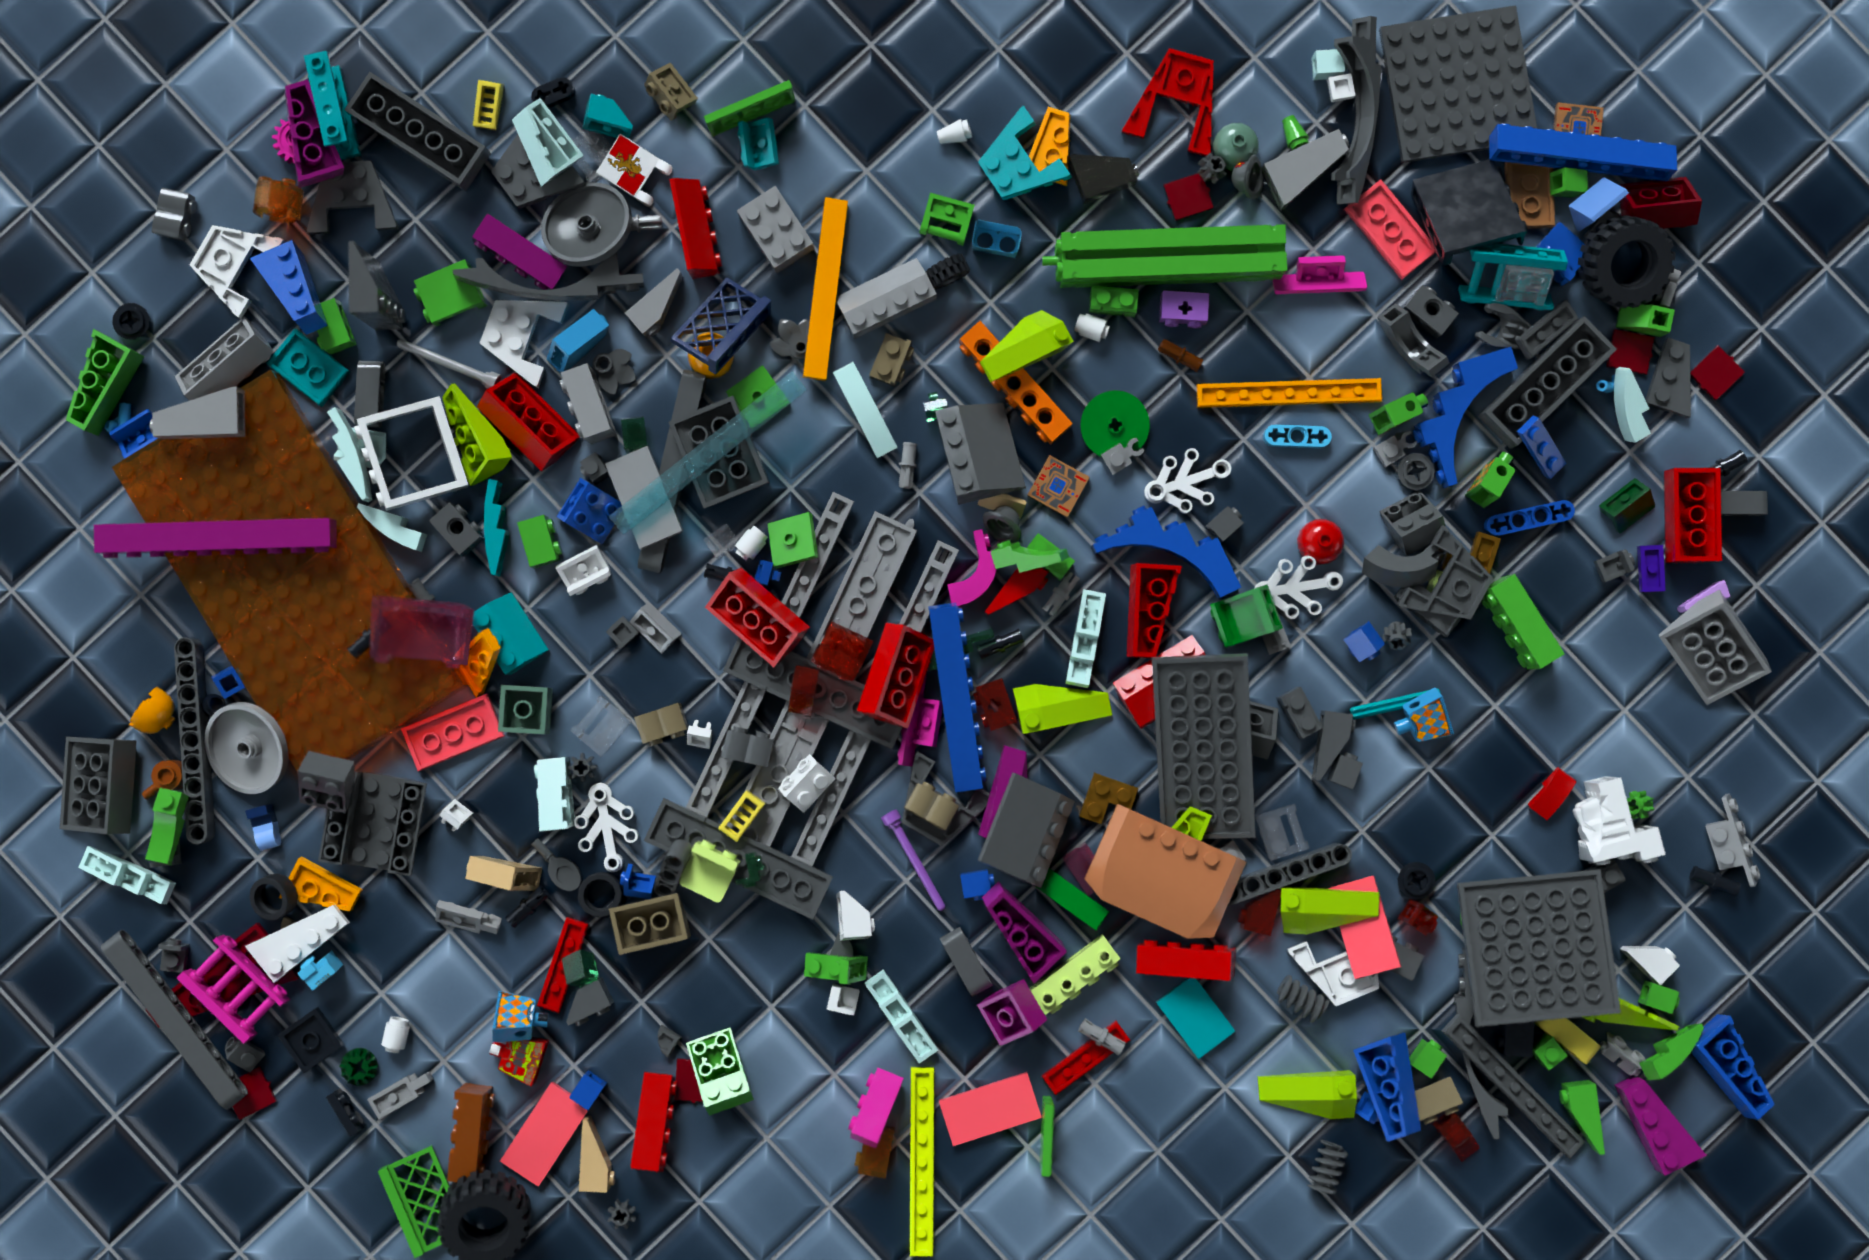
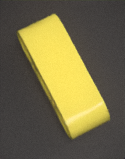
[1534,1018,1601,1065]

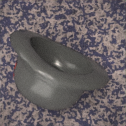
[1232,154,1264,200]
[983,506,1021,543]

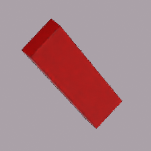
[537,917,589,1013]
[1041,1020,1130,1095]

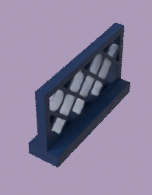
[671,277,771,375]

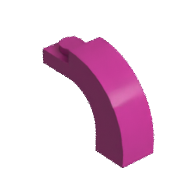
[947,529,997,607]

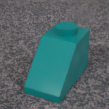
[582,94,633,138]

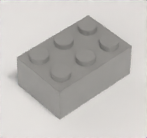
[737,186,815,274]
[559,363,617,444]

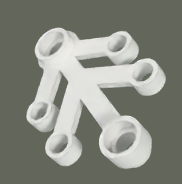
[1144,448,1231,514]
[1254,556,1343,619]
[574,783,639,872]

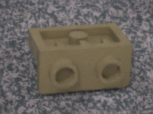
[644,62,698,121]
[869,333,914,387]

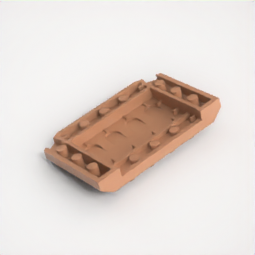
[1084,804,1246,939]

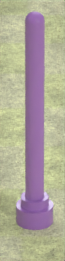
[881,809,945,911]

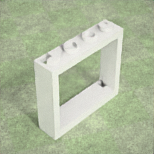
[354,396,468,511]

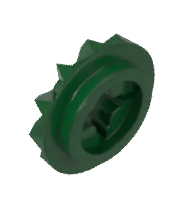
[339,1048,378,1086]

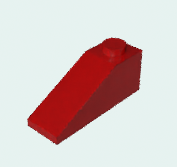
[984,567,1049,616]

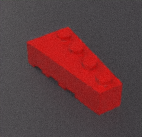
[1127,563,1182,658]
[1136,939,1236,981]
[630,1072,677,1173]

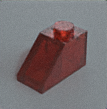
[788,665,821,716]
[1238,889,1281,936]
[1397,899,1439,936]
[1433,1113,1480,1162]

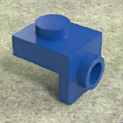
[620,864,656,899]

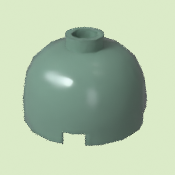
[1212,123,1259,171]

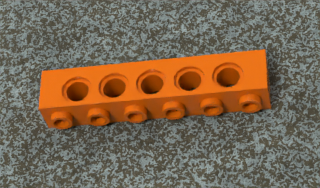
[959,321,1073,444]

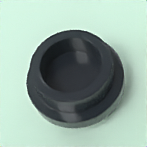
[202,694,226,717]

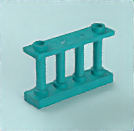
[304,50,361,160]
[1458,243,1568,311]

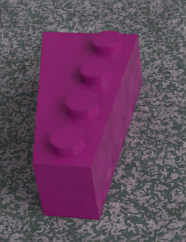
[285,79,344,189]
[472,213,567,290]
[982,881,1067,984]
[1614,1076,1707,1176]

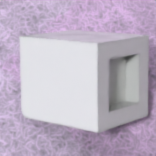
[827,984,860,1016]

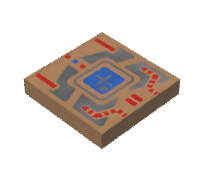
[1553,102,1604,136]
[1027,455,1090,518]

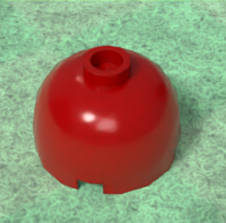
[1297,519,1344,565]

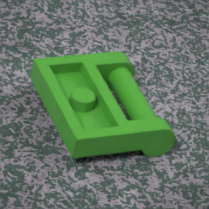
[919,193,975,246]

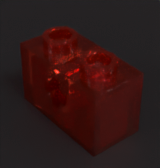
[973,678,1017,731]

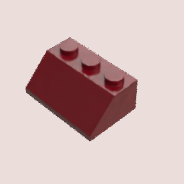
[1618,177,1702,229]

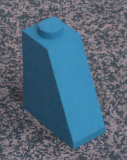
[547,309,609,374]

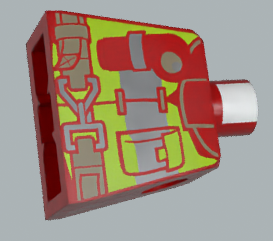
[489,1037,549,1086]

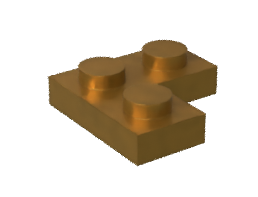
[1441,532,1501,574]
[1079,773,1138,824]

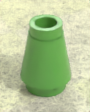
[1282,115,1309,150]

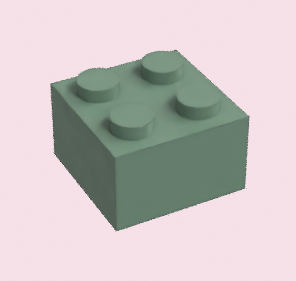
[498,685,553,734]

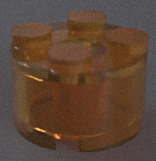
[253,176,304,223]

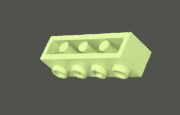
[1030,934,1120,1015]

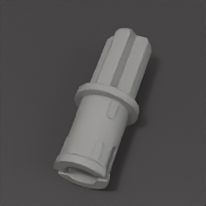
[630,214,662,233]
[899,442,918,489]

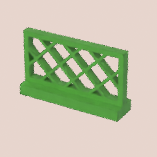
[378,1145,450,1258]

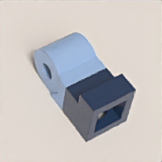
[245,804,281,851]

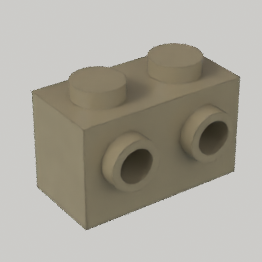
[1415,1076,1463,1125]

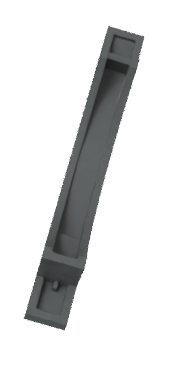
[1331,16,1381,205]
[453,252,644,301]
[1454,948,1508,1139]

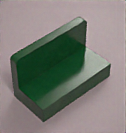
[1599,478,1655,533]

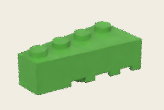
[66,329,145,436]

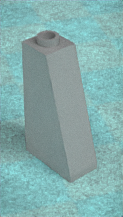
[1262,129,1349,210]
[150,387,245,439]

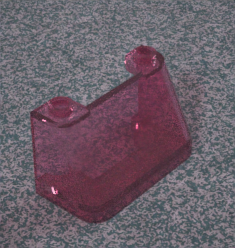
[370,596,474,668]

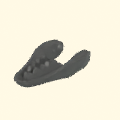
[1475,303,1532,349]

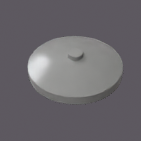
[205,702,288,794]

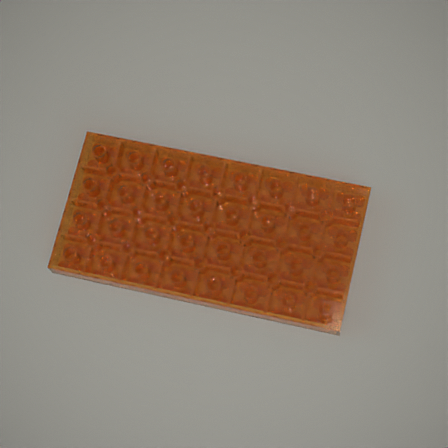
[112,370,469,773]

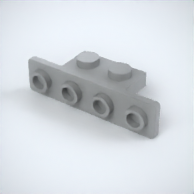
[1705,793,1760,887]

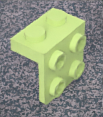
[679,840,741,902]

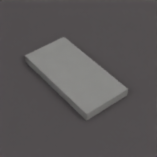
[605,446,684,550]

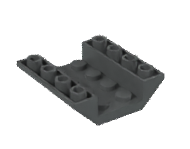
[318,771,427,876]

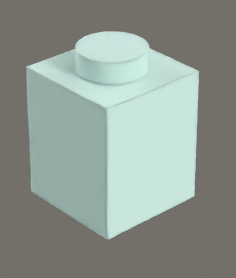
[1312,49,1348,80]

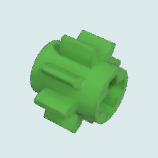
[1627,791,1654,819]

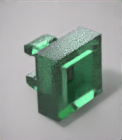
[923,392,948,422]

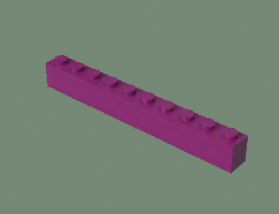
[94,518,337,559]

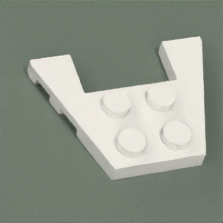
[190,225,286,319]
[480,300,569,388]
[1286,941,1379,1006]

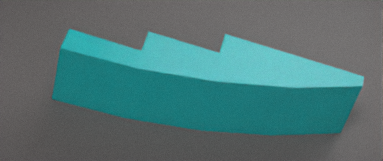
[484,479,510,577]

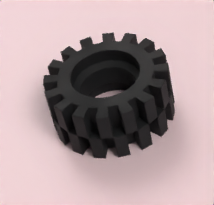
[926,253,971,290]

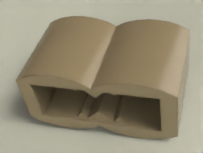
[634,703,689,747]
[903,782,959,831]

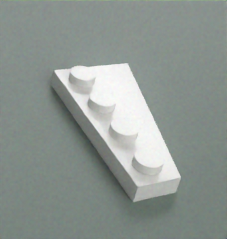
[245,904,350,983]

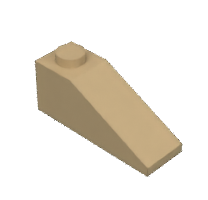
[579,1116,615,1193]

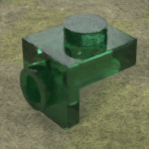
[621,416,647,452]
[736,851,764,888]

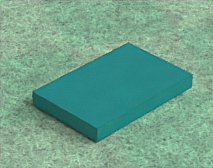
[266,328,351,407]
[1156,978,1235,1059]

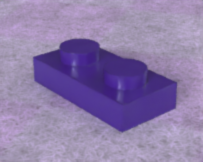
[1637,545,1666,592]

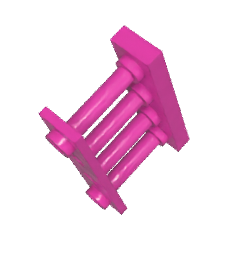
[177,935,290,1044]

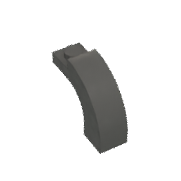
[1377,303,1450,377]
[1362,544,1445,587]

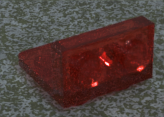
[811,621,873,681]

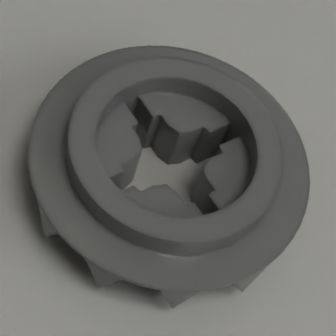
[1397,453,1435,490]

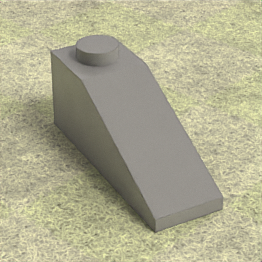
[625,268,683,338]

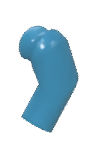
[1596,374,1615,393]
[105,403,131,432]

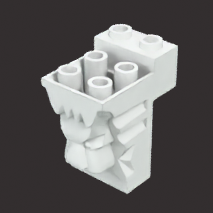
[1572,776,1665,865]

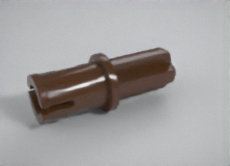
[1158,339,1204,372]

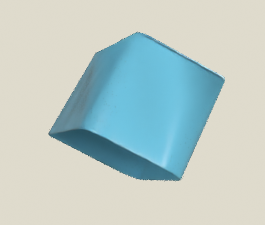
[972,220,1022,258]

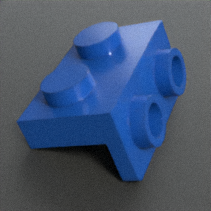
[109,409,169,464]

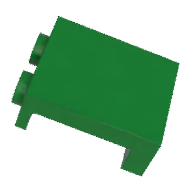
[1210,584,1283,648]

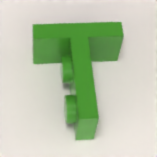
[804,952,868,984]

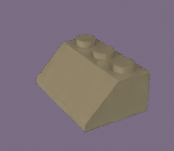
[609,893,691,955]

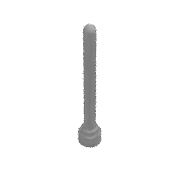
[397,339,502,389]

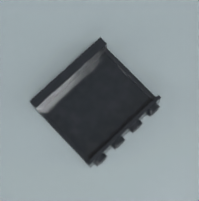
[1411,160,1528,266]

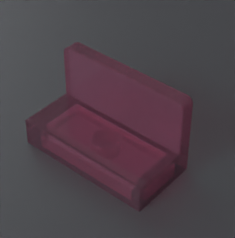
[1063,842,1094,895]

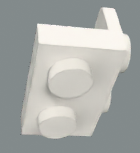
[556,545,611,596]
[779,755,836,813]

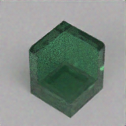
[562,950,599,987]

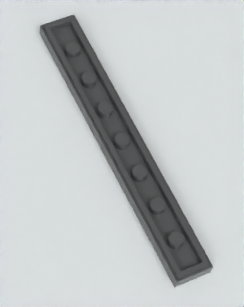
[1442,1014,1585,1159]

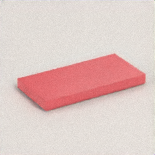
[1344,180,1436,280]
[401,694,505,772]
[1328,876,1401,979]
[939,1072,1042,1146]
[500,1081,589,1187]

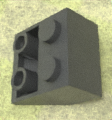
[1379,490,1445,556]
[298,751,355,813]

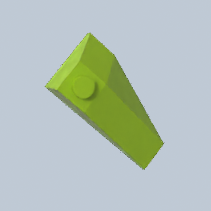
[1013,684,1112,734]
[1583,998,1679,1031]
[1257,1070,1357,1119]

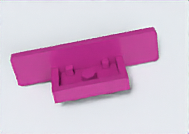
[1272,256,1367,294]
[898,675,943,767]

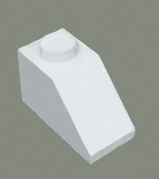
[836,891,875,941]
[1620,946,1680,985]

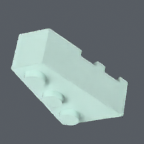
[512,98,584,186]
[534,757,575,831]

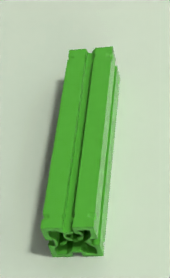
[1042,224,1287,288]

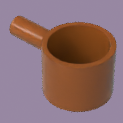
[141,760,183,800]

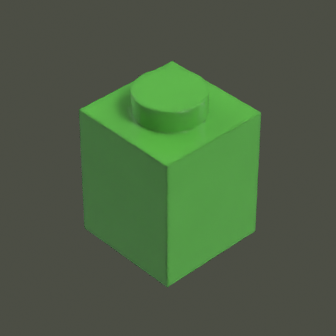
[1550,167,1588,198]
[1638,980,1680,1014]
[1533,1033,1567,1070]
[1409,1039,1447,1079]

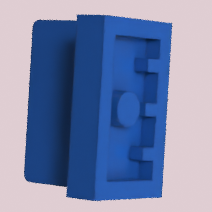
[1536,222,1586,286]
[557,478,623,544]

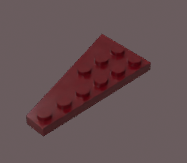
[145,922,300,1028]

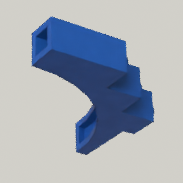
[1413,347,1518,489]
[1091,505,1242,599]

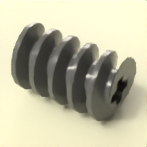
[1277,975,1330,1023]
[1307,1140,1348,1194]

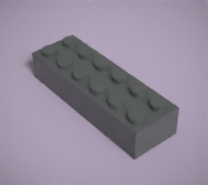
[344,72,491,191]
[1478,316,1617,449]

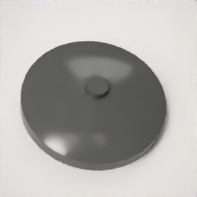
[541,182,632,267]

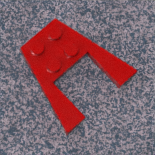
[1121,48,1214,157]

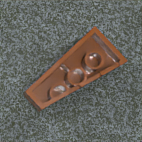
[447,1083,495,1182]

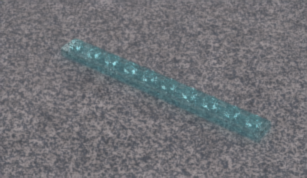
[609,371,807,535]

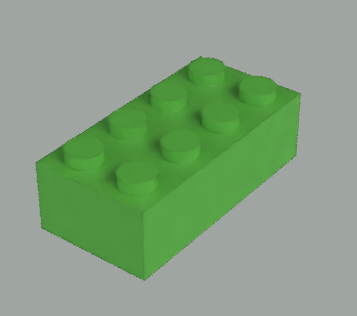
[1481,574,1565,670]

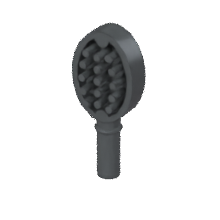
[531,838,582,891]

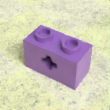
[1159,291,1209,328]

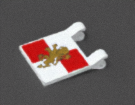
[596,134,673,207]

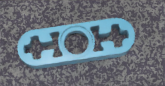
[1263,425,1332,448]

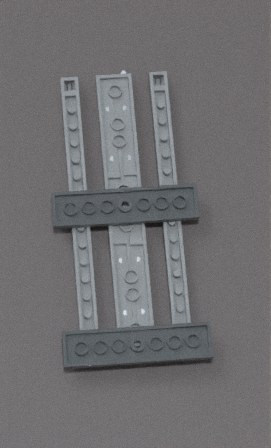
[644,492,959,919]

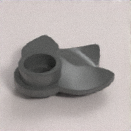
[770,319,809,360]
[592,349,636,395]

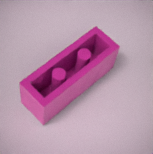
[848,1068,904,1149]

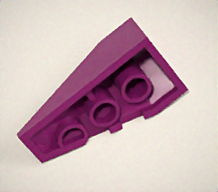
[978,745,1027,838]

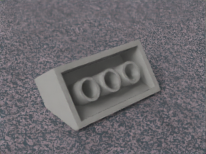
[836,258,937,339]
[175,316,273,400]

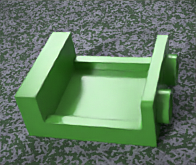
[413,259,487,327]

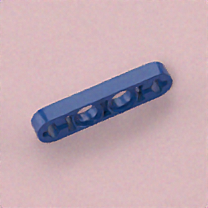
[1484,500,1575,536]

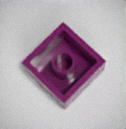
[977,979,1047,1046]

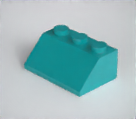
[468,592,549,675]

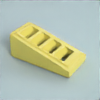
[473,80,504,130]
[718,790,766,842]

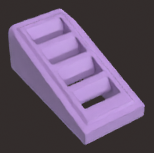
[1677,580,1731,613]

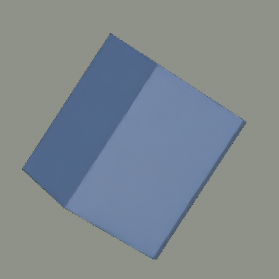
[1569,177,1629,232]

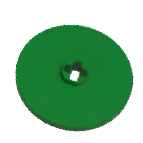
[1080,390,1150,457]

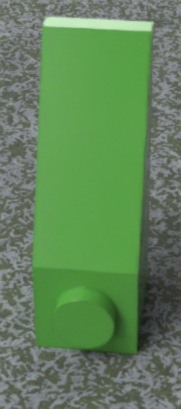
[1559,1080,1605,1155]

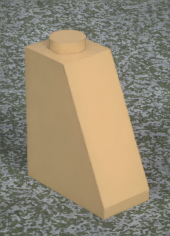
[465,856,542,891]

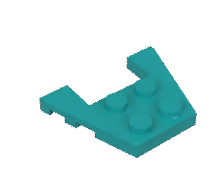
[978,106,1072,200]

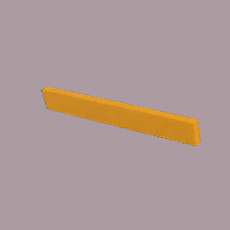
[802,197,848,381]
[1196,378,1382,408]

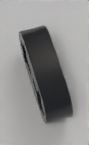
[531,77,575,109]

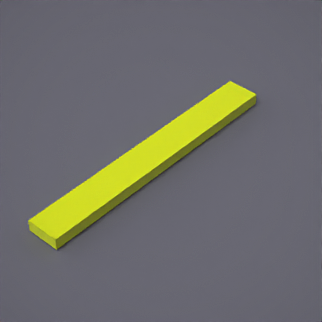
[910,1067,934,1257]

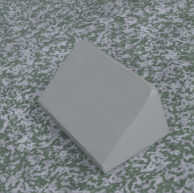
[629,602,681,654]

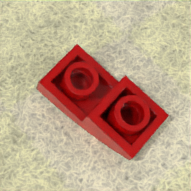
[1528,767,1577,820]

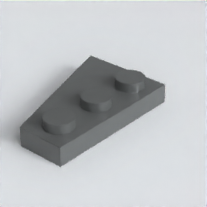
[1645,338,1691,418]

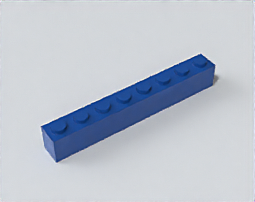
[1489,123,1677,181]
[928,603,986,793]

